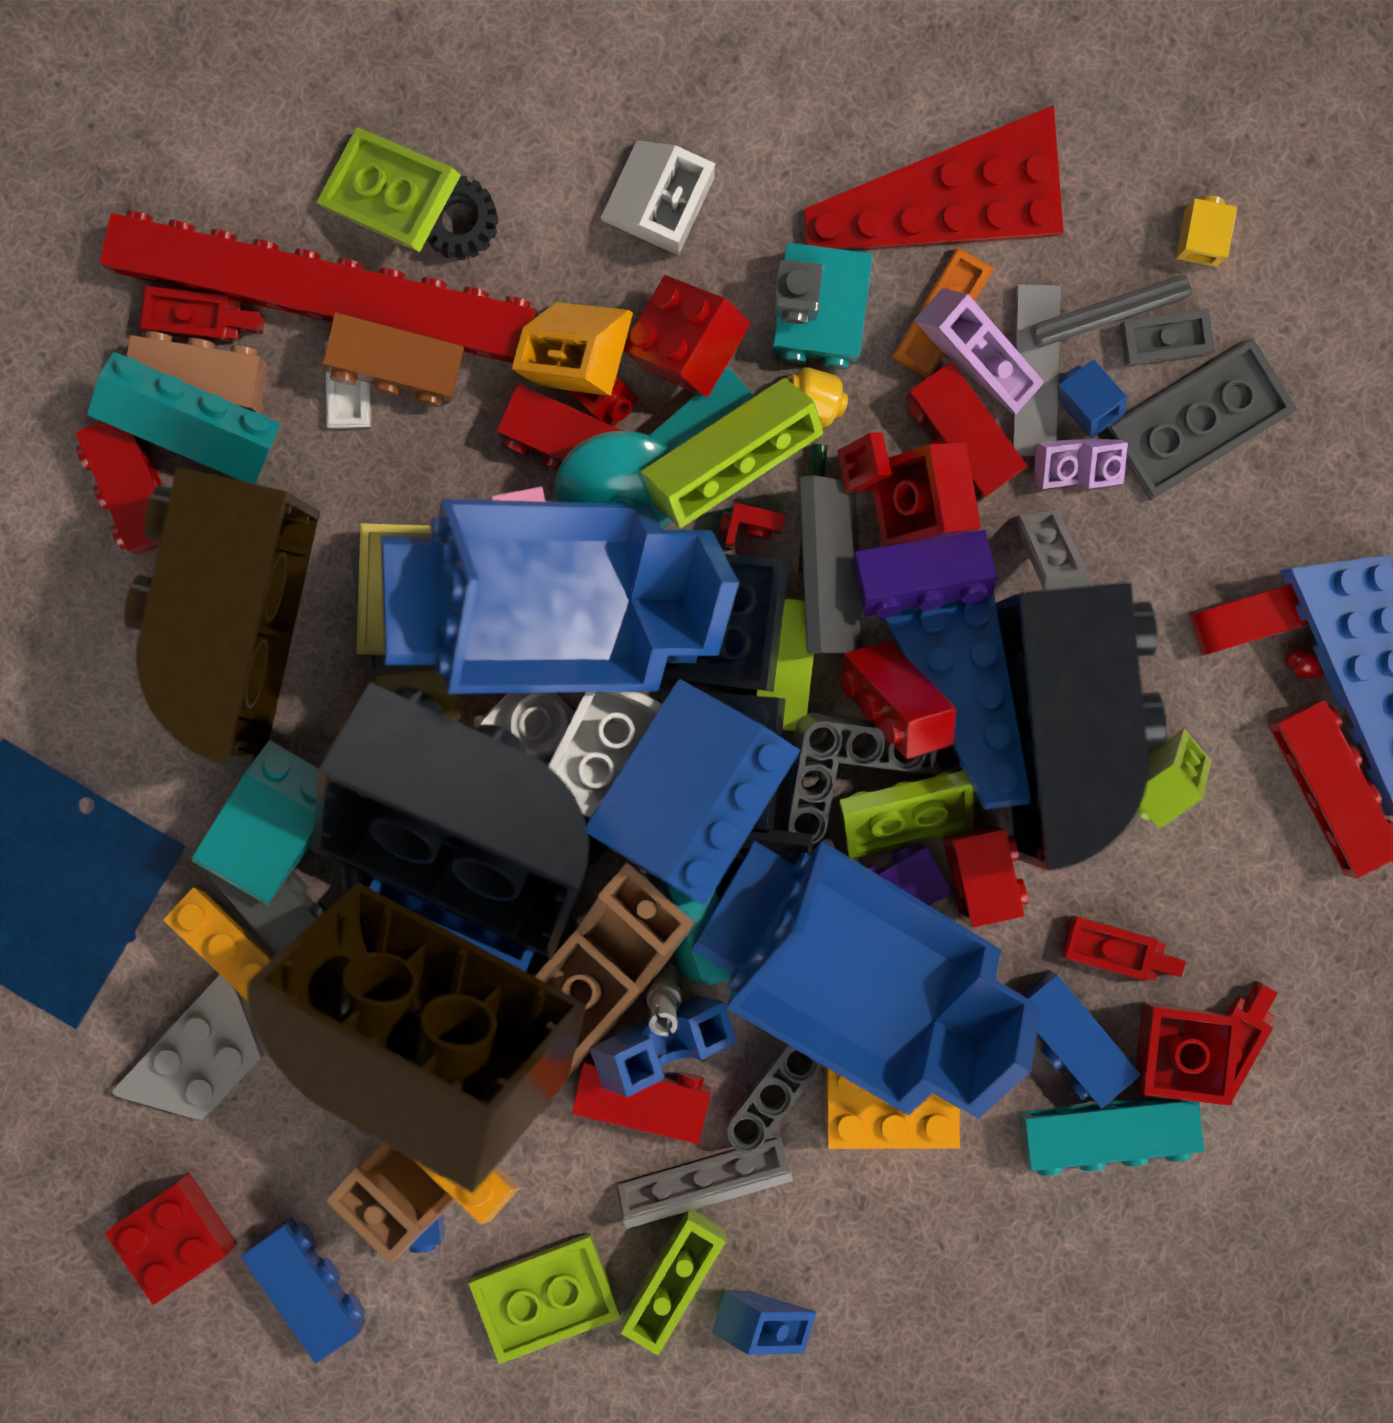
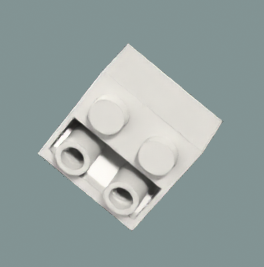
[601,140,715,256]

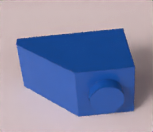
[712,1291,817,1355]

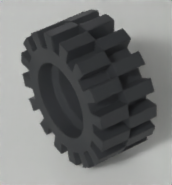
[427,175,498,260]

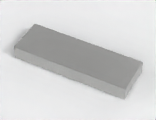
[1017,510,1090,590]

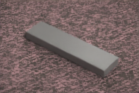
[1012,284,1061,458]
[616,1137,793,1229]

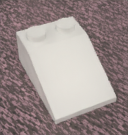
[549,691,662,818]

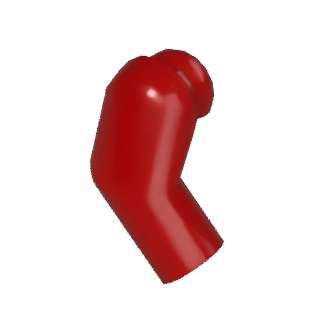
[1286,648,1325,679]

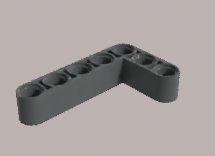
[780,713,963,844]
[726,1042,823,1152]

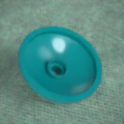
[555,431,672,529]

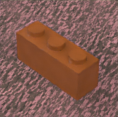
[323,312,464,407]

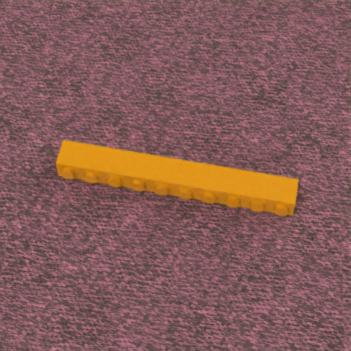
[163,887,520,1224]

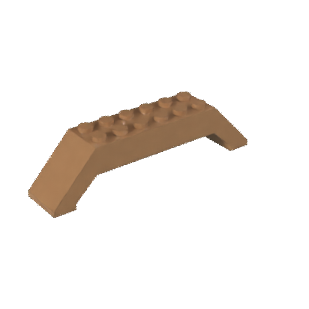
[326,862,695,1264]

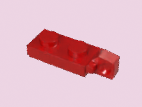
[139,286,265,342]
[1061,915,1186,981]
[1226,981,1278,1101]

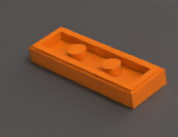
[891,247,994,379]

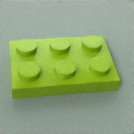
[316,127,461,252]
[839,771,974,859]
[468,1233,621,1364]

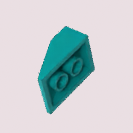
[192,740,319,906]

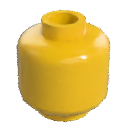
[787,367,848,429]

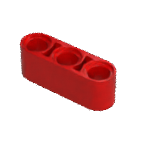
[1189,584,1309,656]

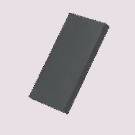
[1105,337,1297,500]
[799,475,863,654]

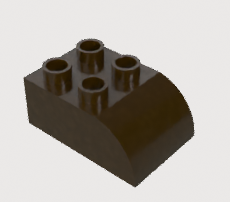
[124,467,320,765]
[247,882,587,1194]

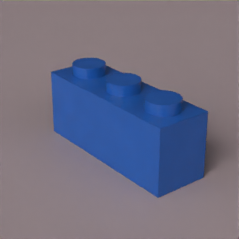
[1021,970,1141,1109]
[240,1216,365,1364]

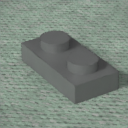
[1120,308,1215,366]

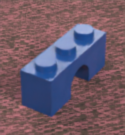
[590,995,737,1097]

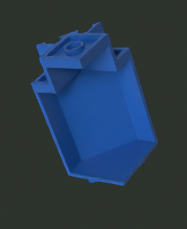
[381,499,739,693]
[691,841,1041,1119]

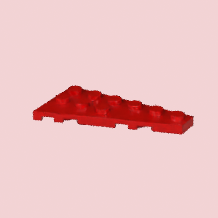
[804,105,1064,251]

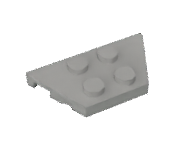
[112,975,263,1121]

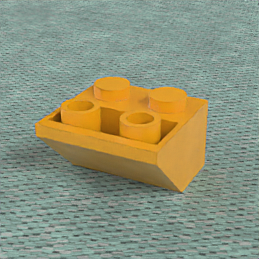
[512,302,633,396]

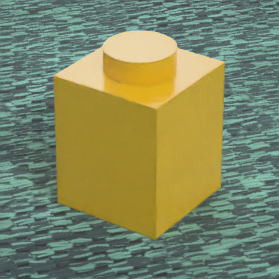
[1176,196,1237,267]

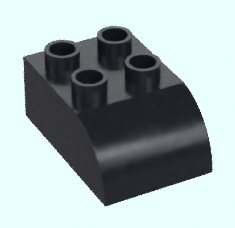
[996,582,1166,871]
[311,682,589,959]

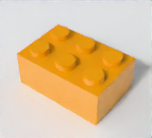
[825,1066,960,1149]

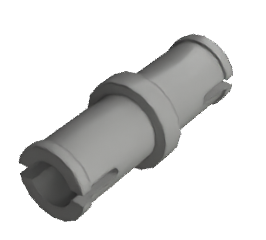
[647,961,681,1036]

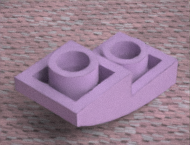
[1033,439,1128,489]

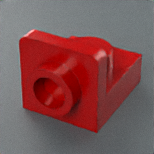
[567,376,638,427]
[837,433,892,492]
[718,503,786,550]

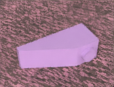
[914,288,1044,414]

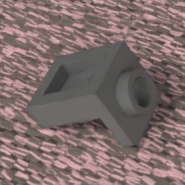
[773,259,823,325]

